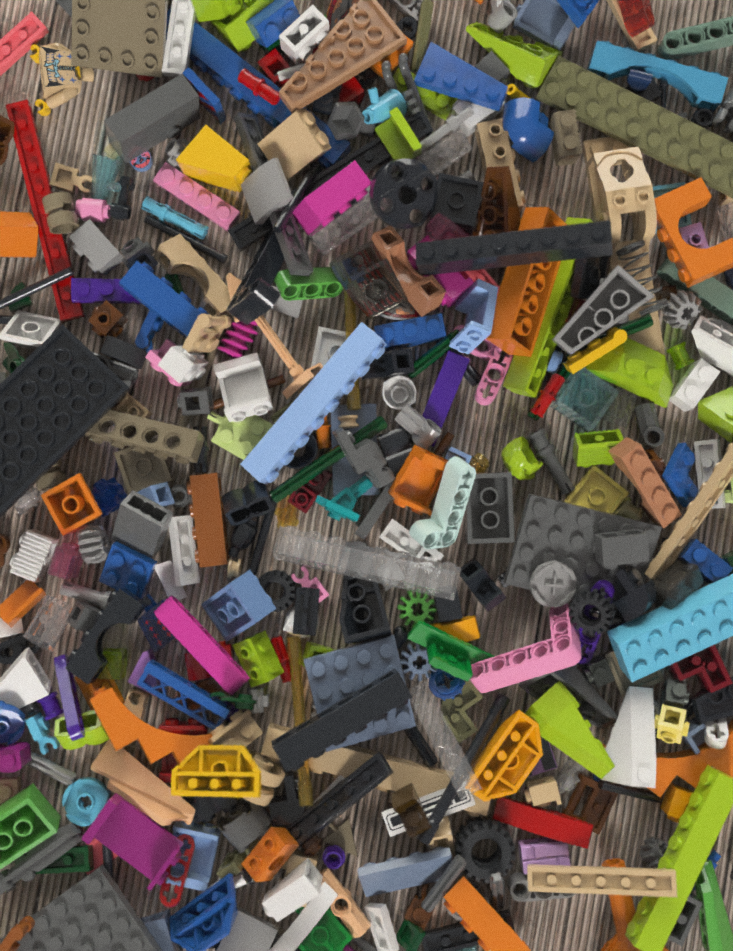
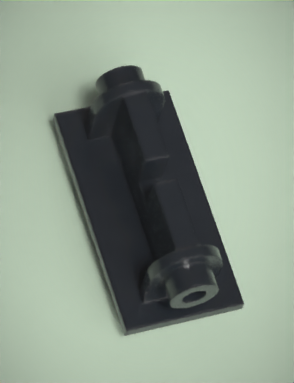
[293,587,320,636]

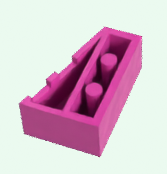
[293,161,371,236]
[407,234,474,309]

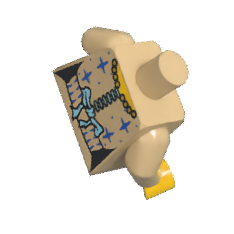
[30,42,94,117]

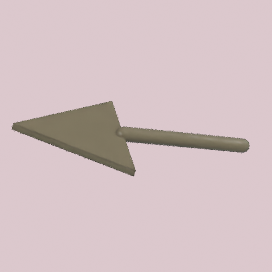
[307,795,357,856]

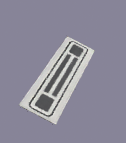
[381,780,476,837]

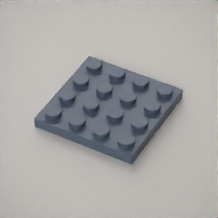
[303,635,416,752]

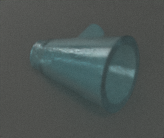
[92,154,123,200]

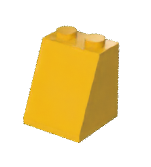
[176,125,253,193]

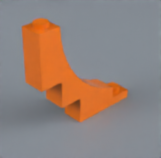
[89,687,213,765]
[602,719,733,798]

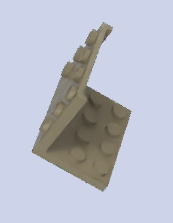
[71,0,172,78]

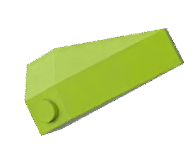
[466,22,563,88]
[525,681,615,779]

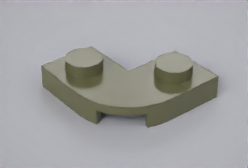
[441,680,483,743]
[217,828,269,879]

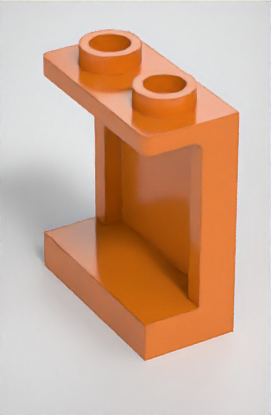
[388,445,449,516]

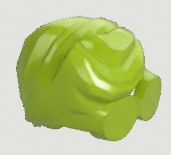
[501,437,543,481]

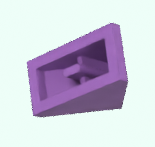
[127,648,163,697]

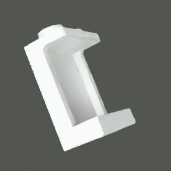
[213,352,274,422]

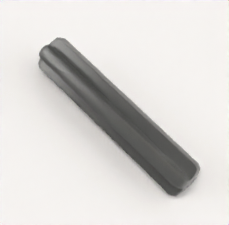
[421,855,467,912]
[490,871,505,911]

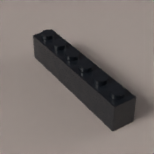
[271,668,412,772]

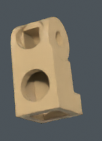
[124,688,149,721]

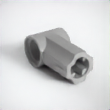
[488,0,518,33]
[394,404,442,450]

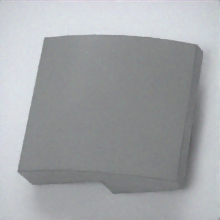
[241,158,293,224]

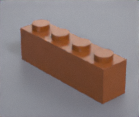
[187,473,230,568]

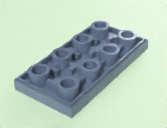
[331,404,379,496]
[357,847,453,897]

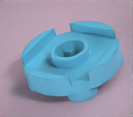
[62,777,111,827]

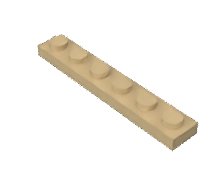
[527,864,677,897]

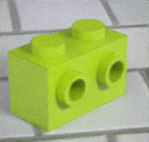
[232,630,284,688]

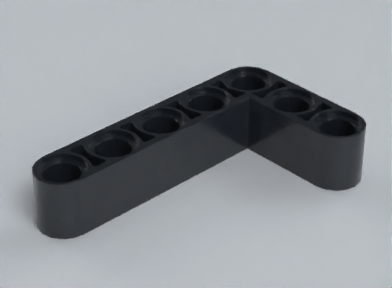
[226,227,285,325]

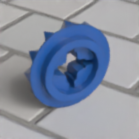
[429,669,465,701]

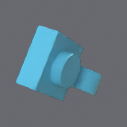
[25,712,60,755]

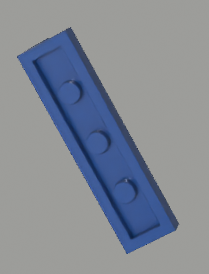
[137,659,232,730]

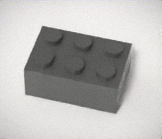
[464,472,515,544]

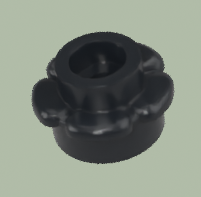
[691,108,714,129]

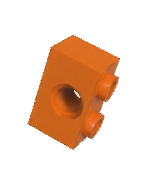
[242,827,299,882]

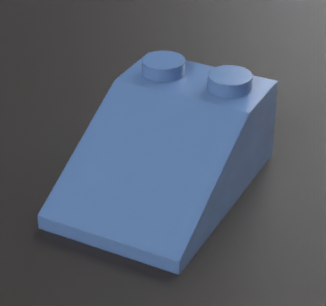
[201,570,276,642]

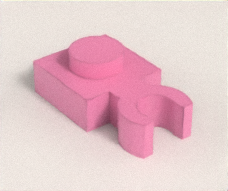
[291,566,330,603]

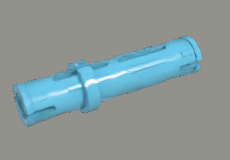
[141,196,209,240]

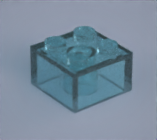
[550,368,619,432]

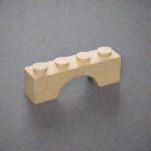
[155,234,231,317]

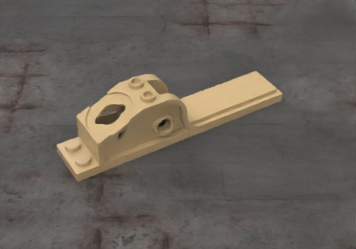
[582,137,665,355]

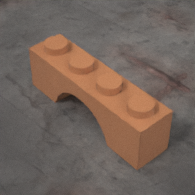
[368,226,446,317]
[608,437,682,529]

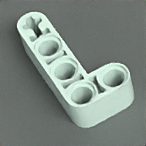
[409,456,476,549]

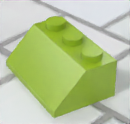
[210,0,274,52]

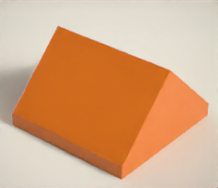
[0,211,38,258]

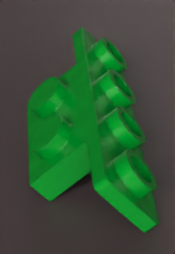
[408,621,494,681]

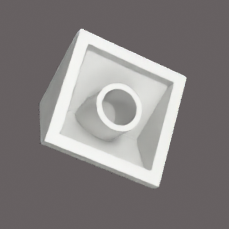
[0,310,62,350]

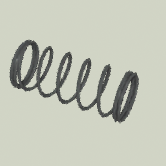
[616,240,668,316]

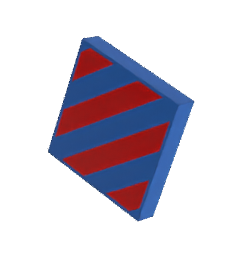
[182,68,226,124]

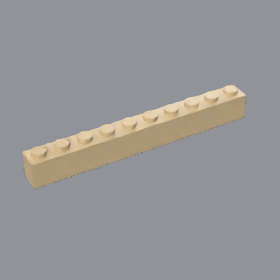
[261,722,491,817]

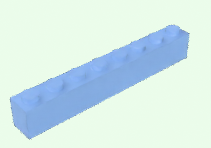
[240,322,387,485]

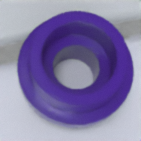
[322,845,346,869]

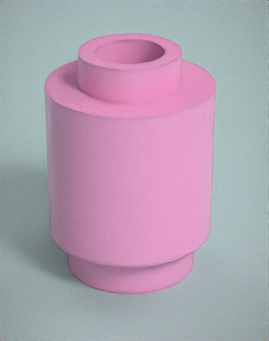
[75,198,111,223]

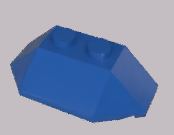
[169,873,238,951]

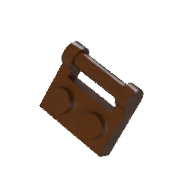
[561,772,618,835]

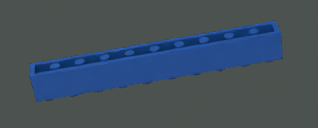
[166,8,351,169]

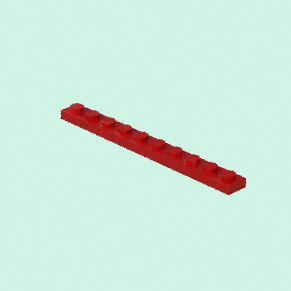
[6,99,85,322]

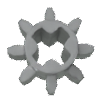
[165,138,190,167]
[243,687,269,713]

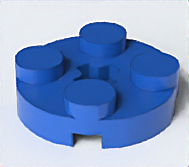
[0,701,26,745]

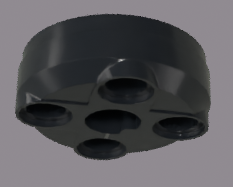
[369,158,438,229]

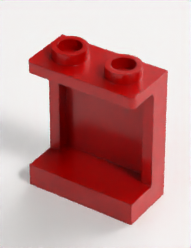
[159,718,209,783]

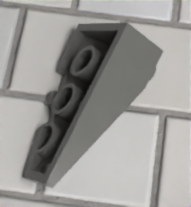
[519,665,618,729]

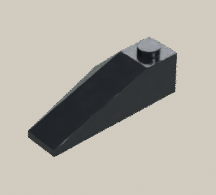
[339,544,392,643]

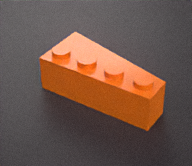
[443,875,531,951]

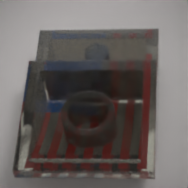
[329,240,408,319]

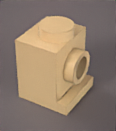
[523,775,562,807]

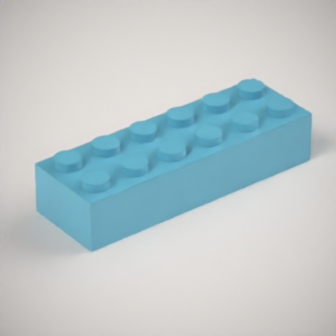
[607,574,733,682]

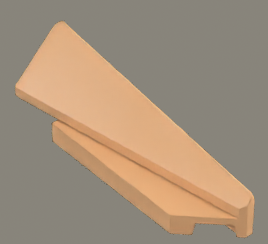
[90,740,196,826]

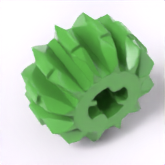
[397,589,437,627]

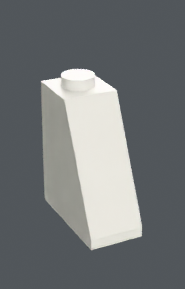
[0,647,52,709]
[262,858,323,922]

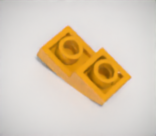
[429,615,480,642]

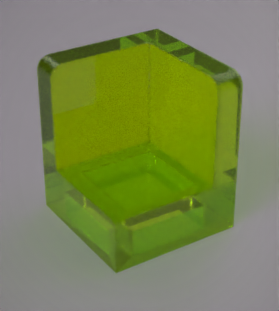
[98,647,128,680]

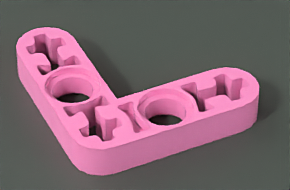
[453,325,513,406]

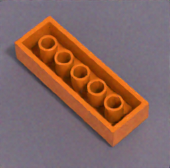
[486,207,567,357]

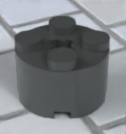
[217,798,271,853]

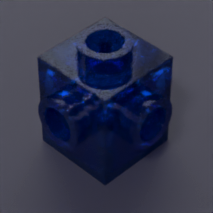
[91,477,127,517]

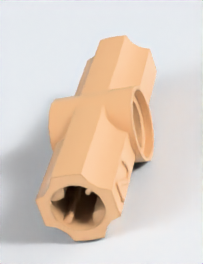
[320,867,371,938]

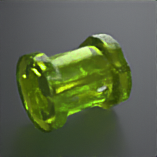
[665,341,695,371]

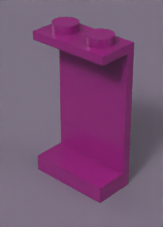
[81,793,184,891]

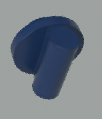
[627,69,653,92]

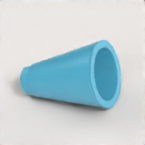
[362,87,407,124]

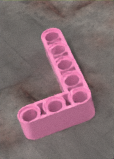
[469,603,582,693]

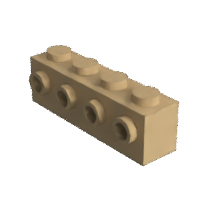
[475,118,525,212]

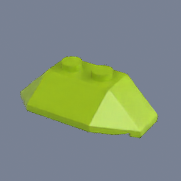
[190,0,243,22]
[584,337,674,408]

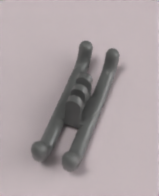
[381,53,438,143]

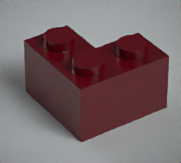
[667,644,732,693]

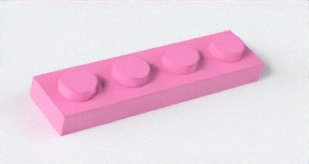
[153,162,241,232]

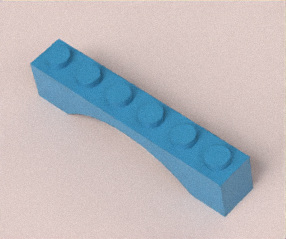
[587,40,728,112]

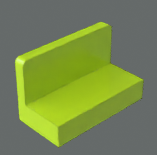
[375,107,422,160]

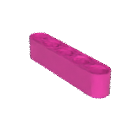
[154,595,250,695]

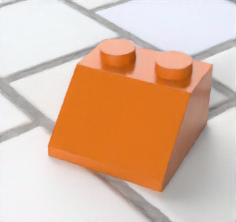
[41,473,103,536]

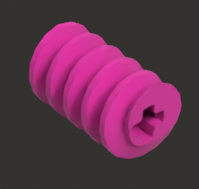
[217,320,258,359]

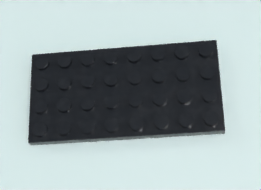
[0,324,130,518]

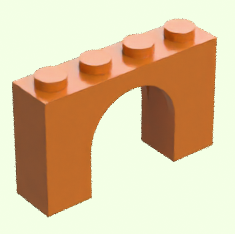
[654,177,733,288]

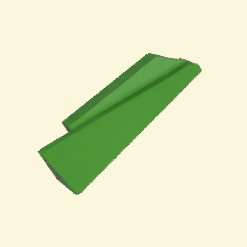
[695,860,733,951]

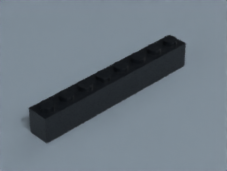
[416,220,613,276]

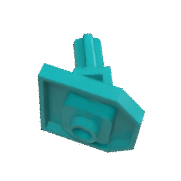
[315,476,373,523]

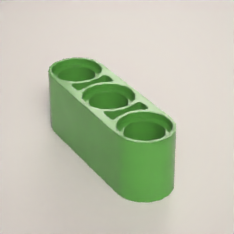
[274,267,343,301]

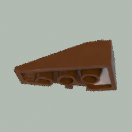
[472,166,521,236]

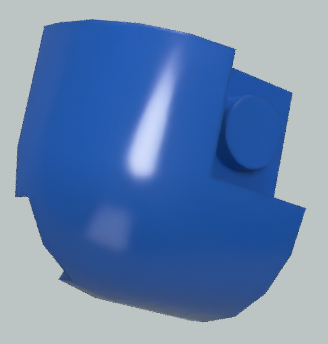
[503,97,554,163]

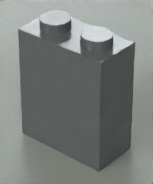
[111,490,173,559]

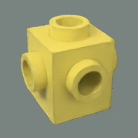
[654,704,690,744]

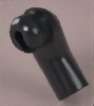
[394,626,408,650]

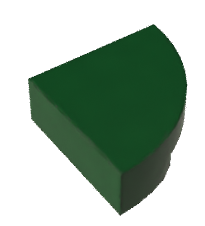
[9,282,33,313]

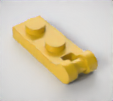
[563,327,627,374]

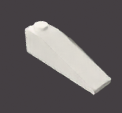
[601,686,657,788]

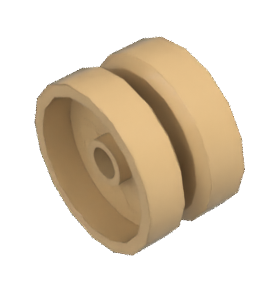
[242,748,285,806]

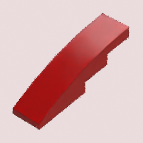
[493,796,594,849]

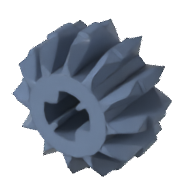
[400,643,437,681]

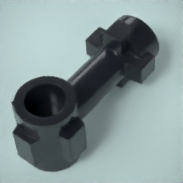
[110,176,135,221]

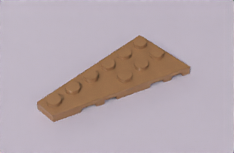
[279,0,407,114]

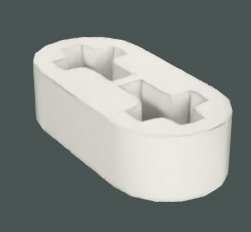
[703,717,729,749]

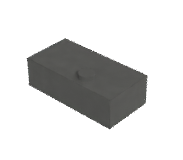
[104,73,200,164]

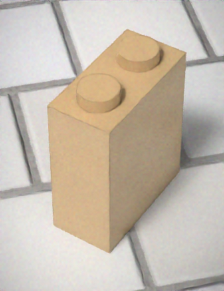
[258,108,332,182]

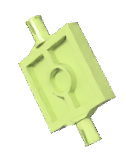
[207,411,273,460]

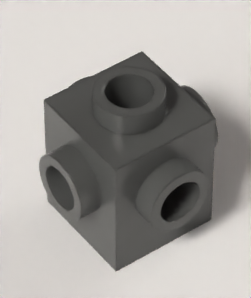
[120,237,158,269]

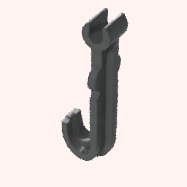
[0,823,83,895]

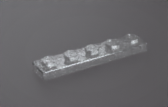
[409,681,482,800]

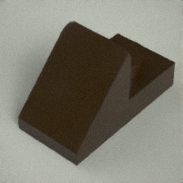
[391,783,432,838]

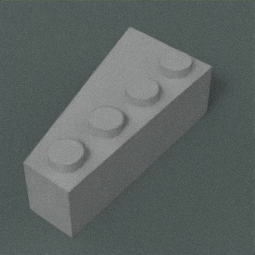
[552,265,655,355]

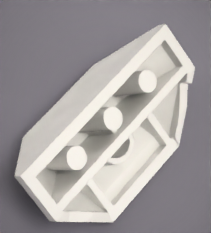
[691,315,733,376]

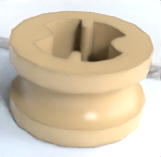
[338,415,359,429]
[227,558,242,579]

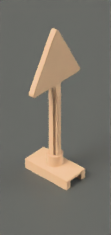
[226,273,323,399]

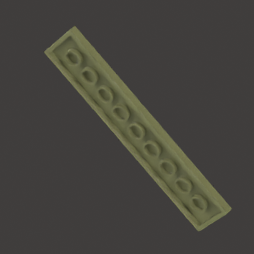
[536,56,733,198]

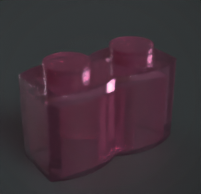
[47,541,83,579]

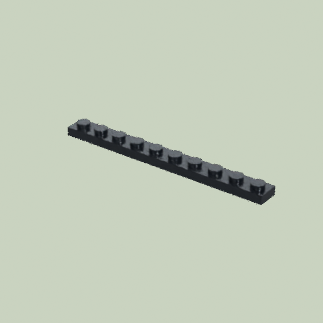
[228,110,433,251]

